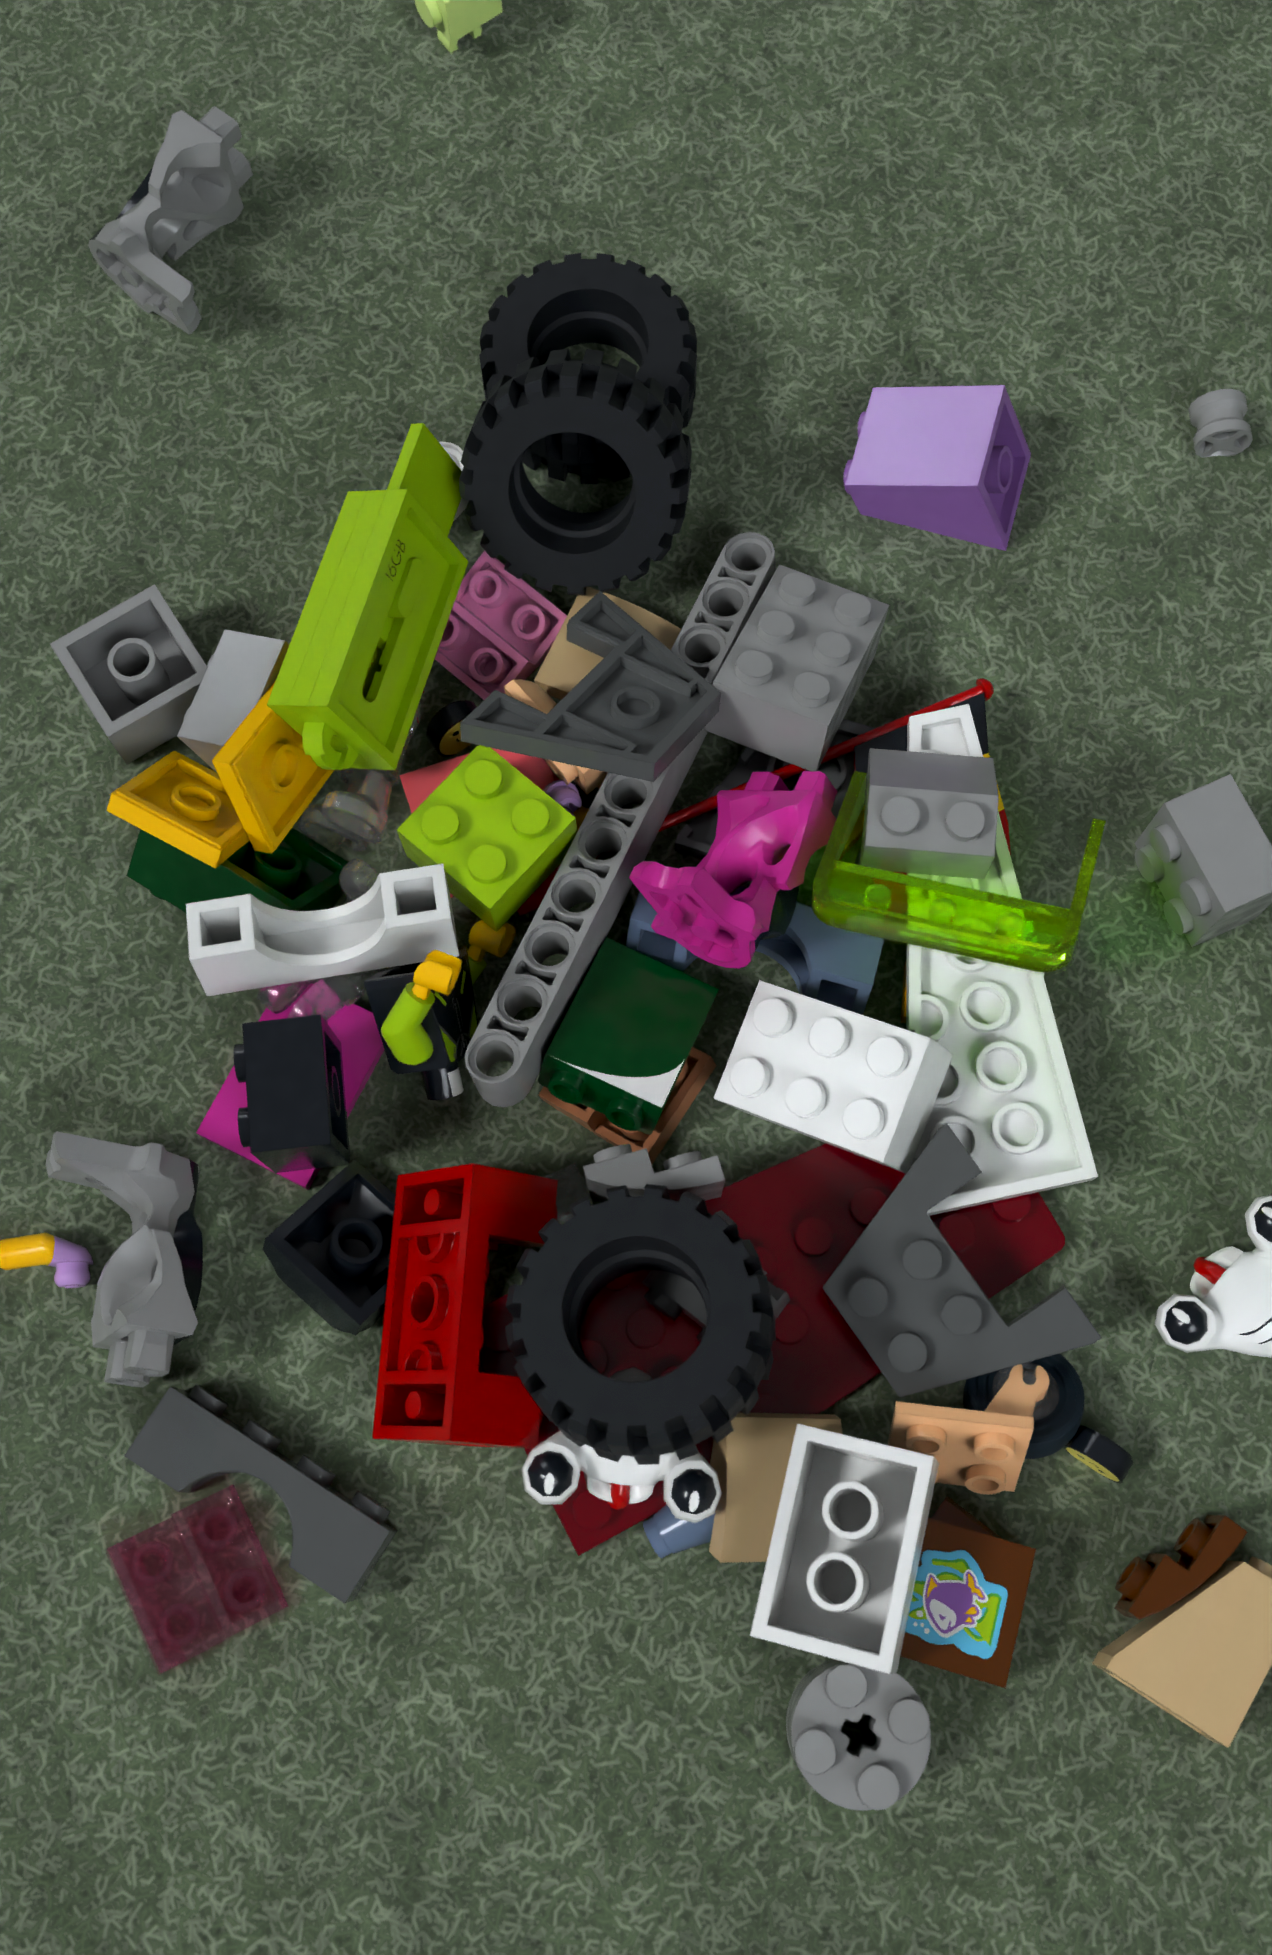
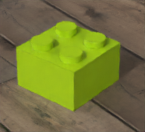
[396,745,578,932]

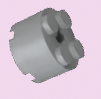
[786,1659,931,1811]

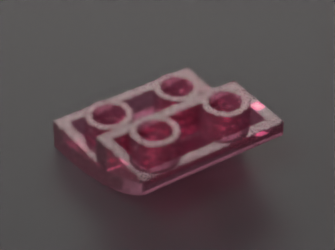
[106,1484,288,1676]

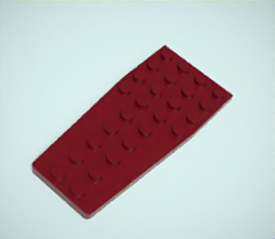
[479,1143,1065,1556]

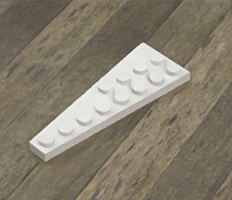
[906,704,1098,1216]

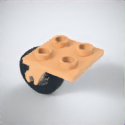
[888,1353,1085,1495]

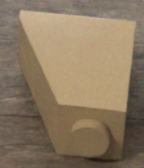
[1092,1557,1272,1748]

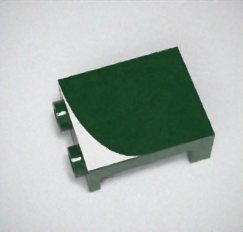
[537,937,719,1135]

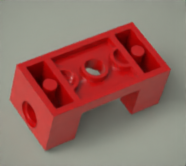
[372,1163,558,1448]

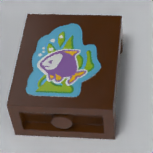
[900,1518,1036,1688]

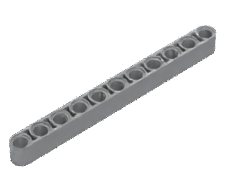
[465,532,776,1107]

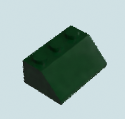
[126,828,359,913]

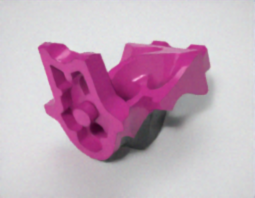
[629,771,843,968]

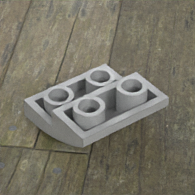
[583,1144,725,1202]

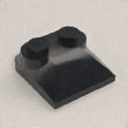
[263,1159,396,1335]

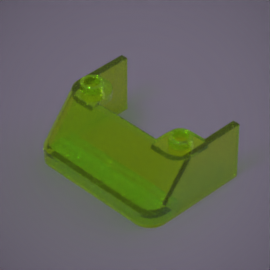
[812,771,1106,976]

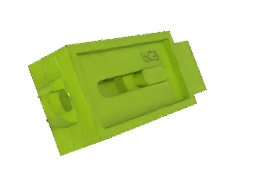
[267,423,469,770]

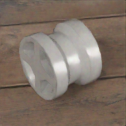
[1188,389,1253,457]

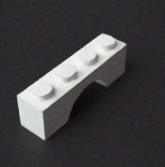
[186,864,459,996]

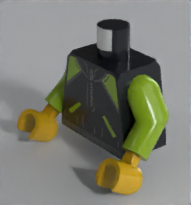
[364,920,516,1100]

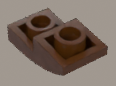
[1114,1515,1247,1620]

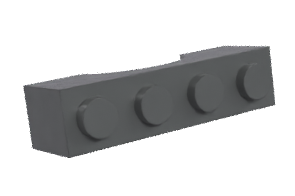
[124,1384,398,1604]

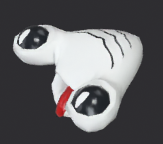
[1155,1194,1272,1358]
[522,1367,722,1523]

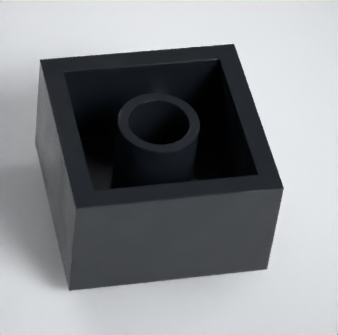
[234,1014,351,1173]

